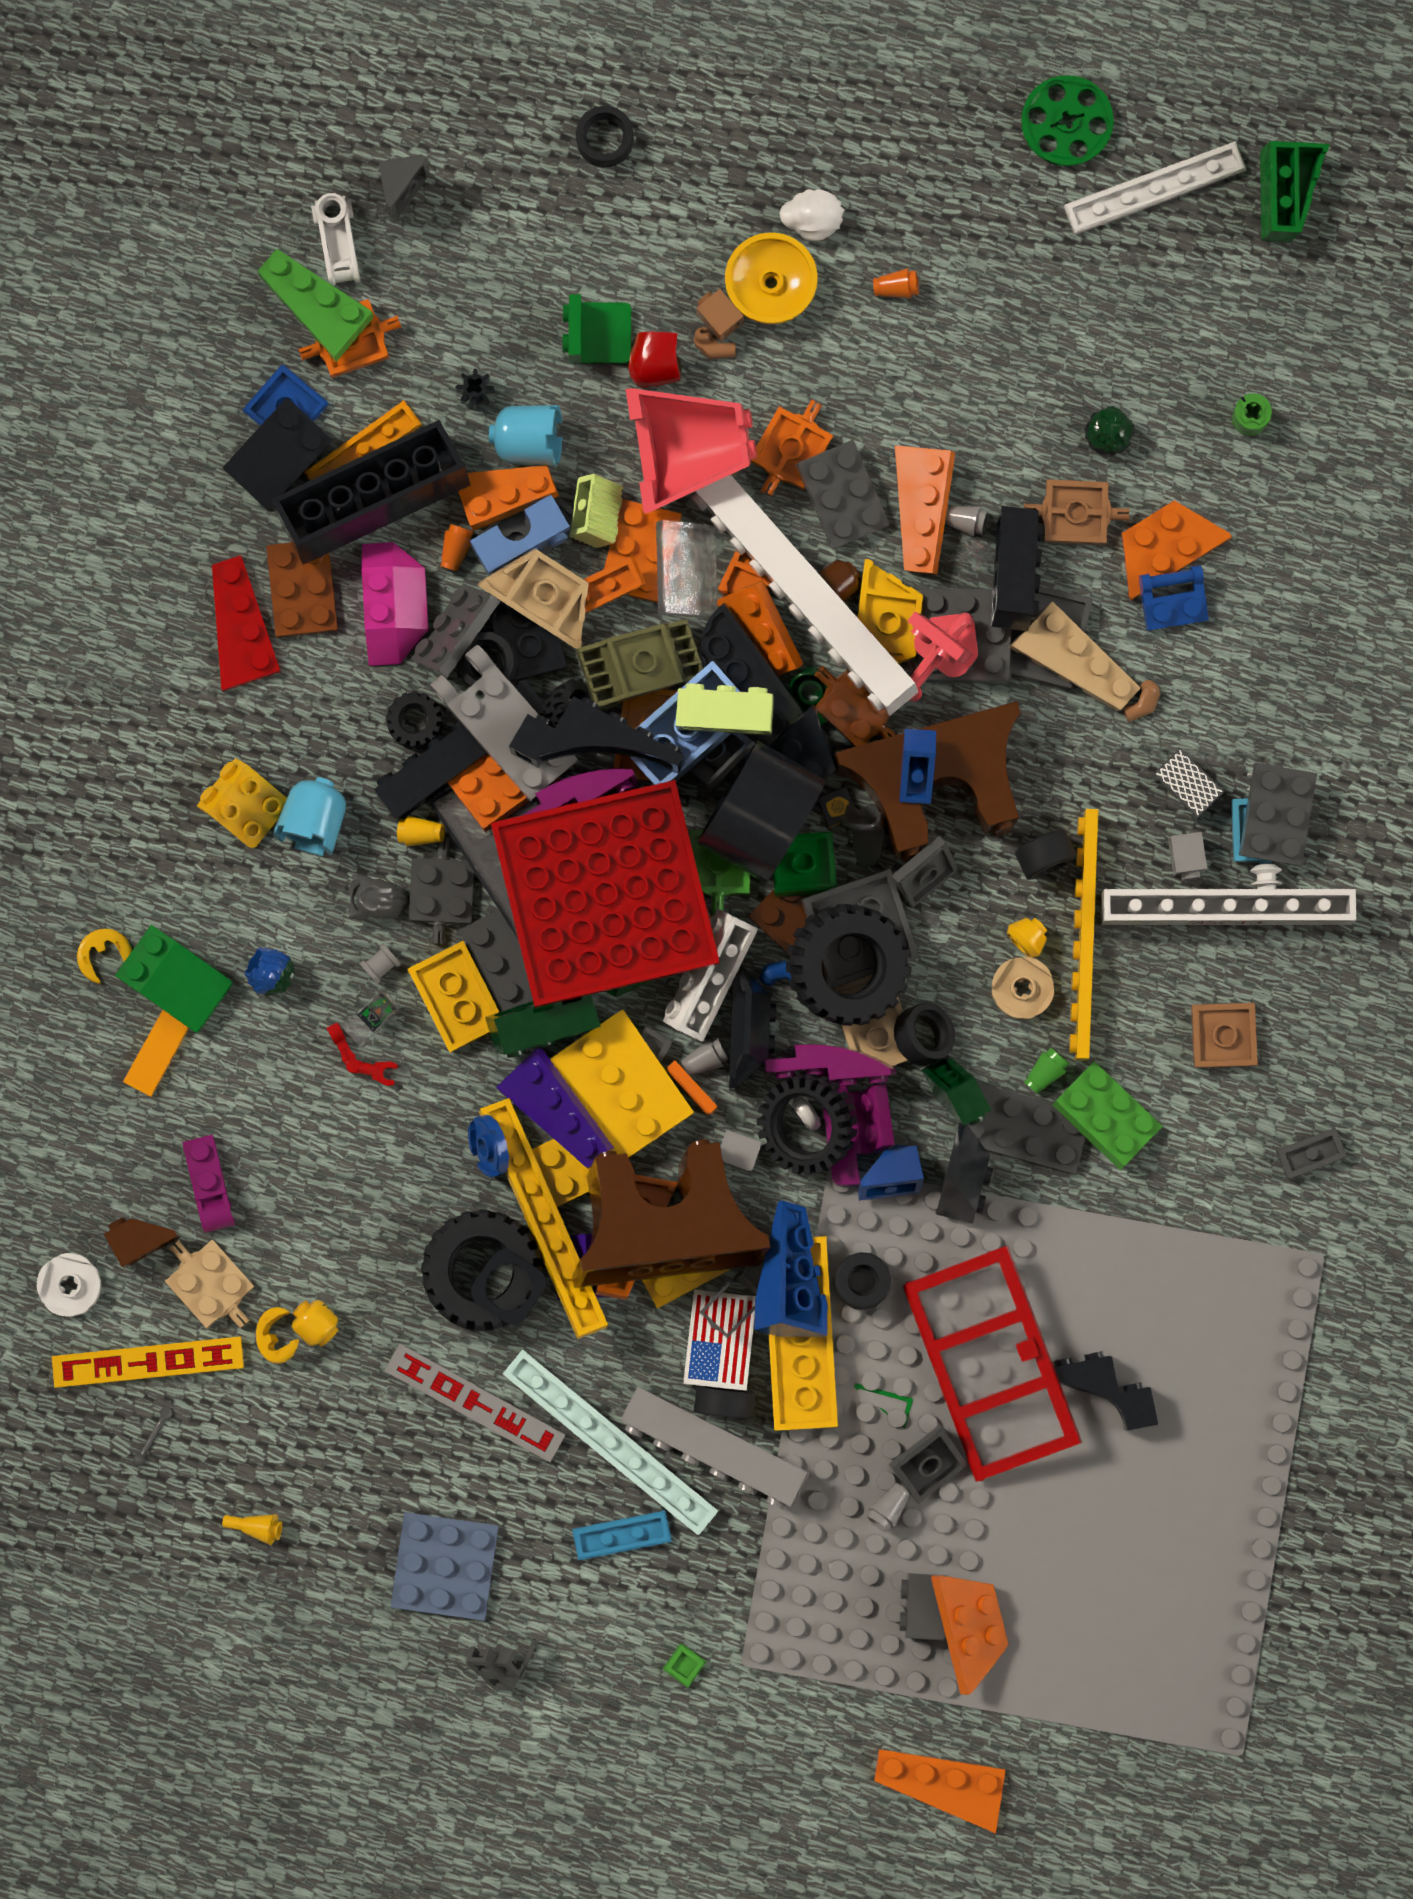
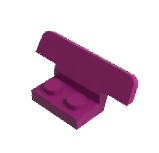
[819,1068,895,1187]

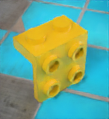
[197,758,287,848]

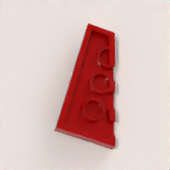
[212,555,281,692]

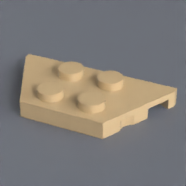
[478,548,589,649]

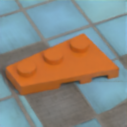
[458,465,559,531]

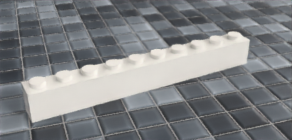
[691,475,918,716]

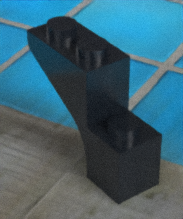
[1053,1351,1158,1431]

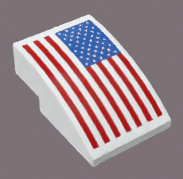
[683,1290,756,1391]

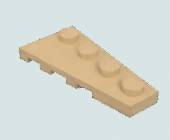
[1009,601,1141,711]

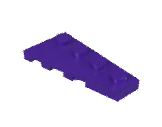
[495,1048,614,1169]

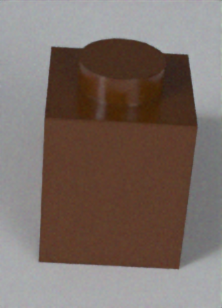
[104,1217,180,1268]

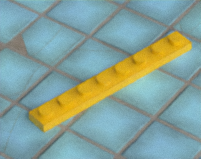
[1069,809,1098,1061]
[479,1098,608,1339]

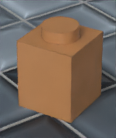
[696,289,744,342]

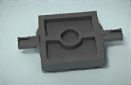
[408,838,474,945]

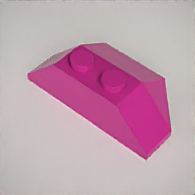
[362,542,429,666]

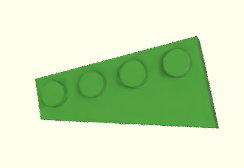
[258,249,374,362]

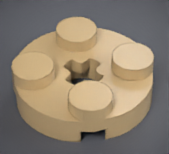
[992,957,1054,1020]

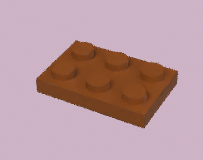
[266,543,338,638]

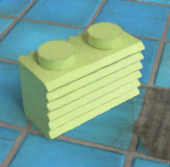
[570,474,623,548]

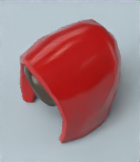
[628,331,682,388]

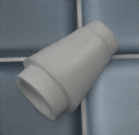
[945,506,989,537]
[681,1038,730,1077]
[867,1483,911,1532]

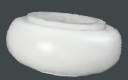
[792,1096,821,1131]

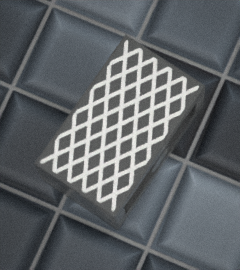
[1151,748,1224,821]

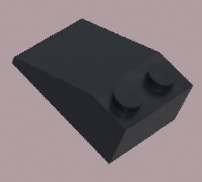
[222,398,333,511]
[936,1122,993,1224]

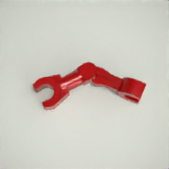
[326,1022,398,1086]

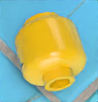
[292,1300,339,1347]

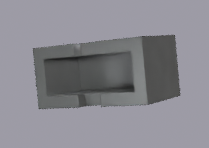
[899,1573,947,1640]

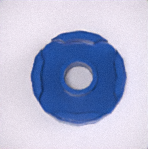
[468,1114,509,1178]

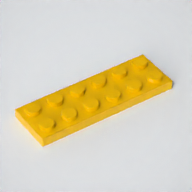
[764,1236,838,1431]

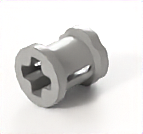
[359,944,401,985]

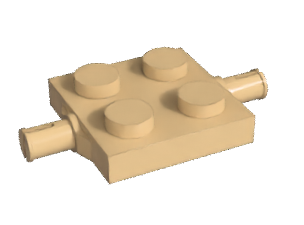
[165,1239,254,1329]

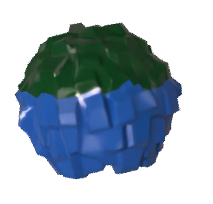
[244,947,295,996]

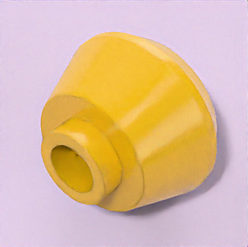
[1007,918,1047,958]

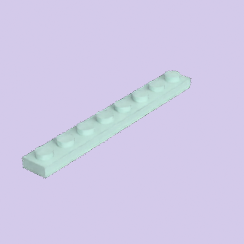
[503,1349,718,1536]

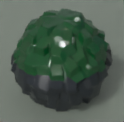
[1084,406,1135,456]

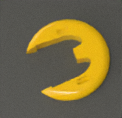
[77,929,132,984]
[256,1307,299,1364]

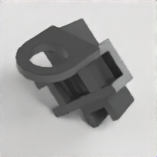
[466,1638,537,1691]

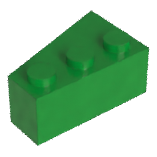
[1260,141,1330,242]

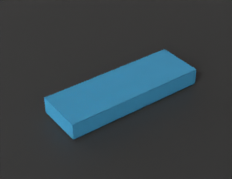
[572,1510,672,1560]

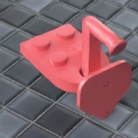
[907,612,978,702]

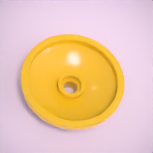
[725,232,818,324]

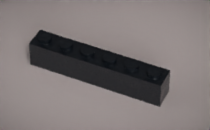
[374,679,547,823]

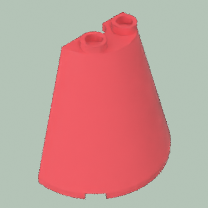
[625,388,757,513]

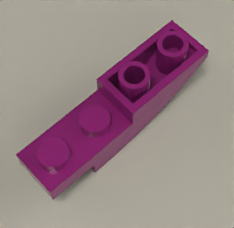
[523,769,638,815]
[765,1044,896,1086]

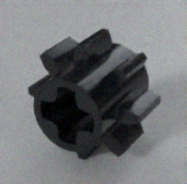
[456,369,495,410]

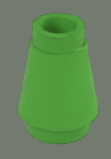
[1024,1047,1070,1094]

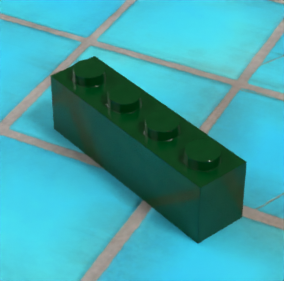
[921,1055,991,1126]

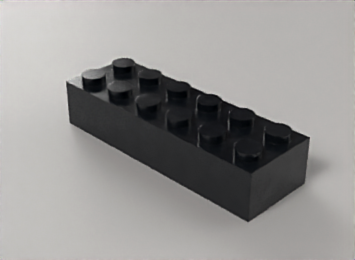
[271,420,471,565]

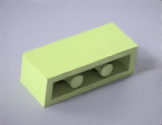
[676,684,774,735]

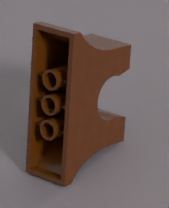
[835,701,1021,863]
[572,1140,770,1288]

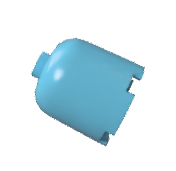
[489,405,563,467]
[273,777,346,856]

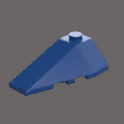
[755,1200,828,1337]

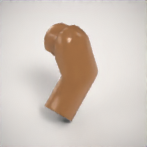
[693,327,736,359]
[1123,680,1160,723]

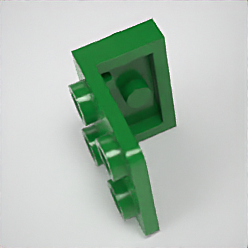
[562,294,631,364]

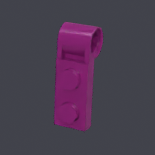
[182,1134,236,1233]

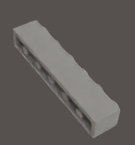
[620,1386,809,1510]

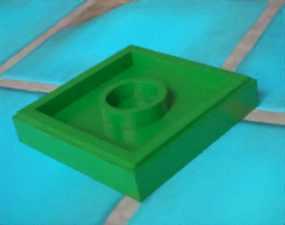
[773,832,837,897]

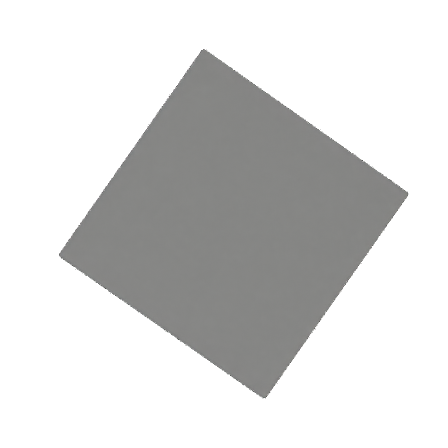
[741,1167,1324,1756]

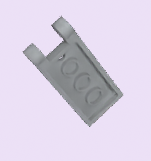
[429,645,578,802]

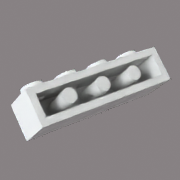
[663,909,758,1042]

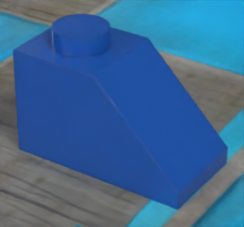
[899,729,936,804]
[858,1145,924,1201]

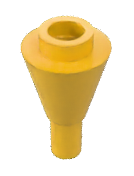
[222,1514,282,1546]

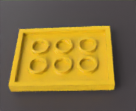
[550,1009,694,1158]

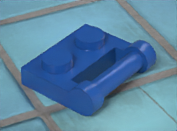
[1139,565,1209,630]

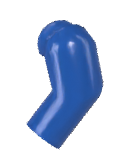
[760,961,791,986]

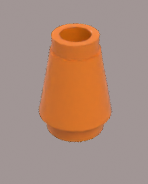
[873,268,919,299]
[440,524,474,572]

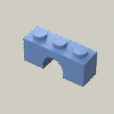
[470,495,570,576]

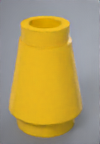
[397,816,445,847]

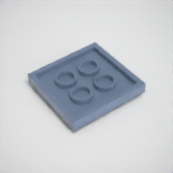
[390,1512,499,1621]

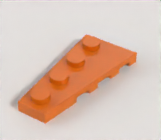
[874,1749,1005,1833]

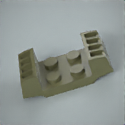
[577,619,703,711]

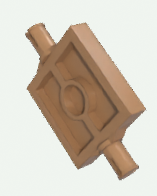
[1023,479,1130,546]

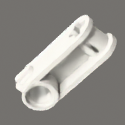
[311,193,361,287]

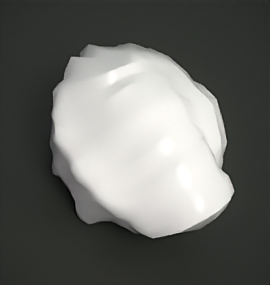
[780,189,845,241]

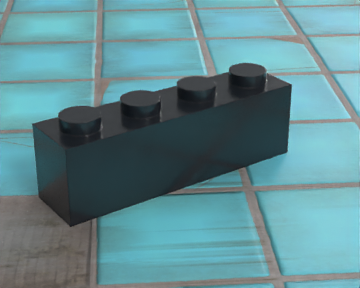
[991,506,1043,631]

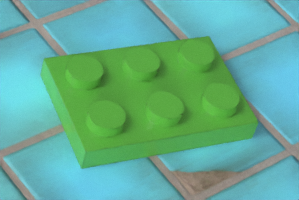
[1052,1061,1162,1170]

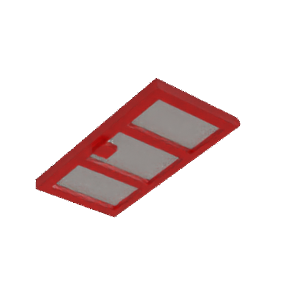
[902,1245,1083,1482]

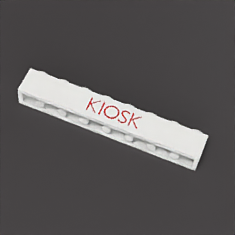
[1101,889,1356,925]

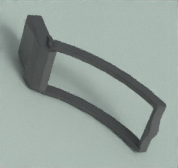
[699,1258,764,1339]

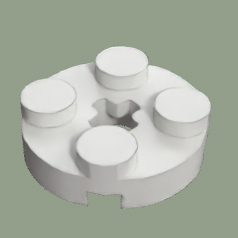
[37,1253,101,1317]

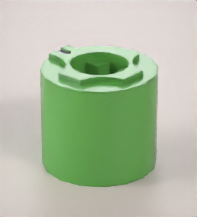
[1232,393,1272,436]

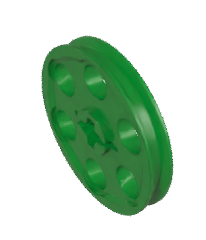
[1021,75,1114,166]

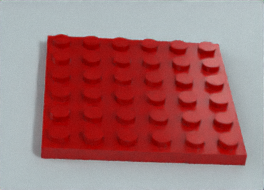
[491,780,720,1008]

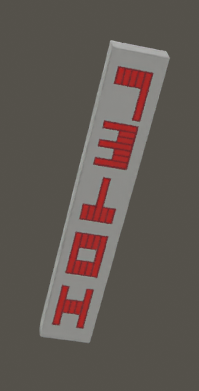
[384,1343,566,1463]

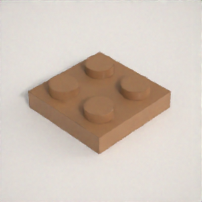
[1191,1003,1258,1068]

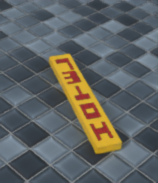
[52,1336,244,1388]

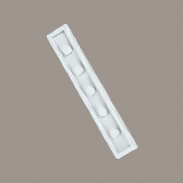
[1064,142,1246,235]

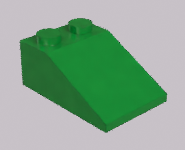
[115,924,234,1034]

